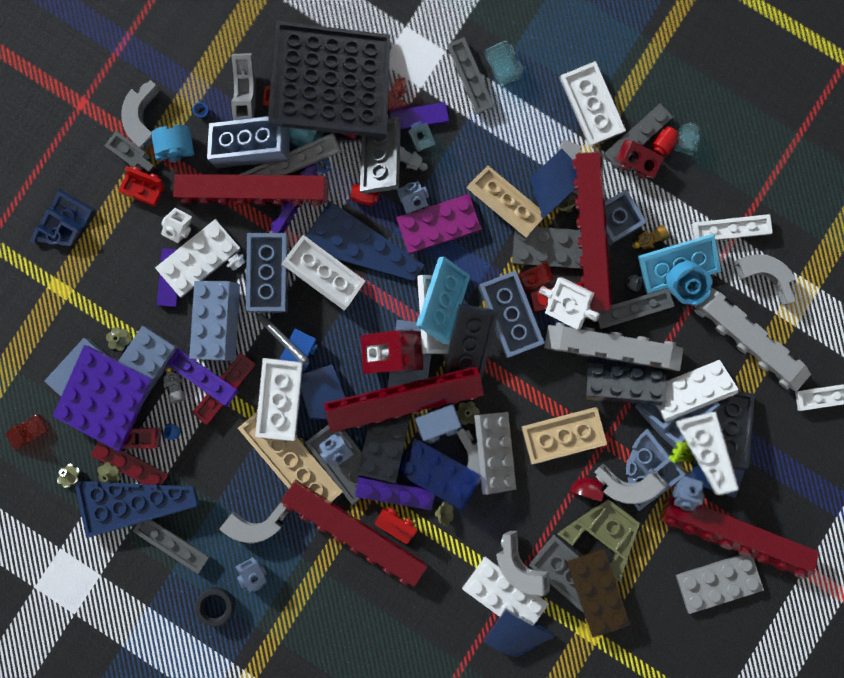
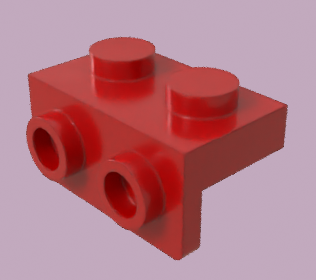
[118,166,164,207]
[374,507,417,544]

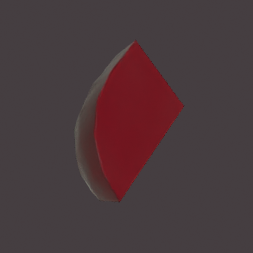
[569,477,605,502]

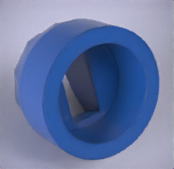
[192,102,208,118]
[316,158,331,173]
[163,423,180,440]

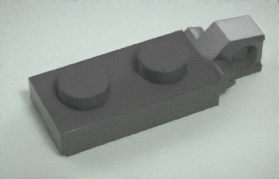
[105,131,156,174]

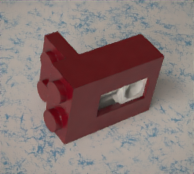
[361,330,424,374]

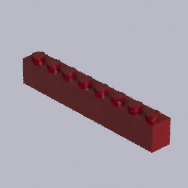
[573,151,612,311]
[173,174,329,206]
[324,367,484,432]
[281,479,427,586]
[659,493,819,579]

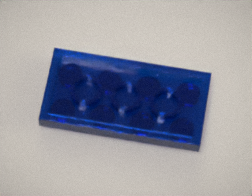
[398,438,482,510]

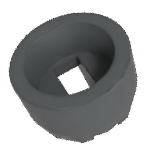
[626,275,643,292]

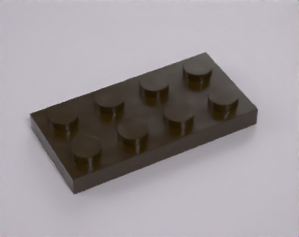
[566,549,630,638]

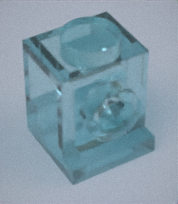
[408,121,436,152]
[675,123,700,155]

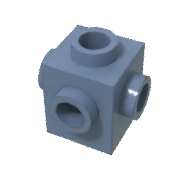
[397,181,429,214]
[319,432,354,468]
[673,476,704,511]
[236,557,267,592]

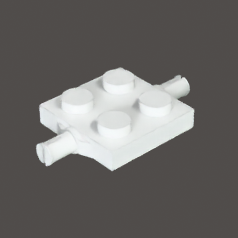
[539,277,599,330]

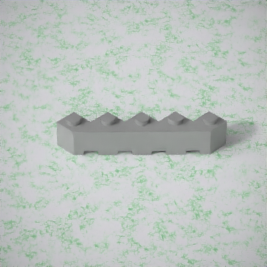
[693,288,811,392]
[544,323,683,371]

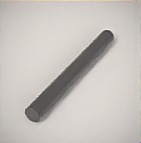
[256,313,309,365]

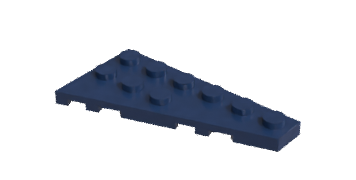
[306,201,425,281]
[75,481,199,538]

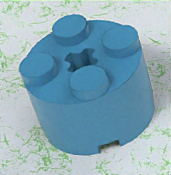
[151,125,194,162]
[666,260,712,305]

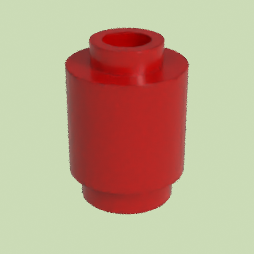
[652,127,680,156]
[350,184,380,206]

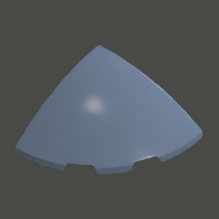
[636,402,720,448]
[626,429,688,511]

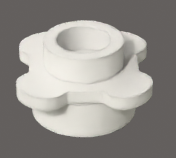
[227,253,245,270]

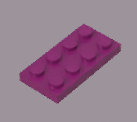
[396,194,481,254]

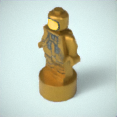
[632,224,670,249]

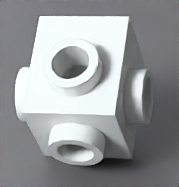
[161,208,192,243]

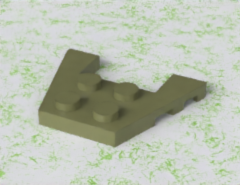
[558,499,640,582]

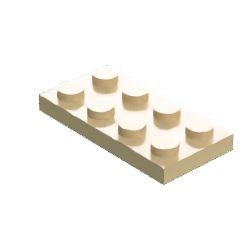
[467,166,543,237]
[521,407,607,464]

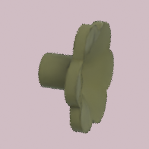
[556,193,578,212]
[106,327,130,351]
[456,401,480,425]
[97,462,121,483]
[57,464,80,488]
[435,501,454,526]

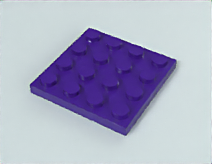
[53,345,154,451]

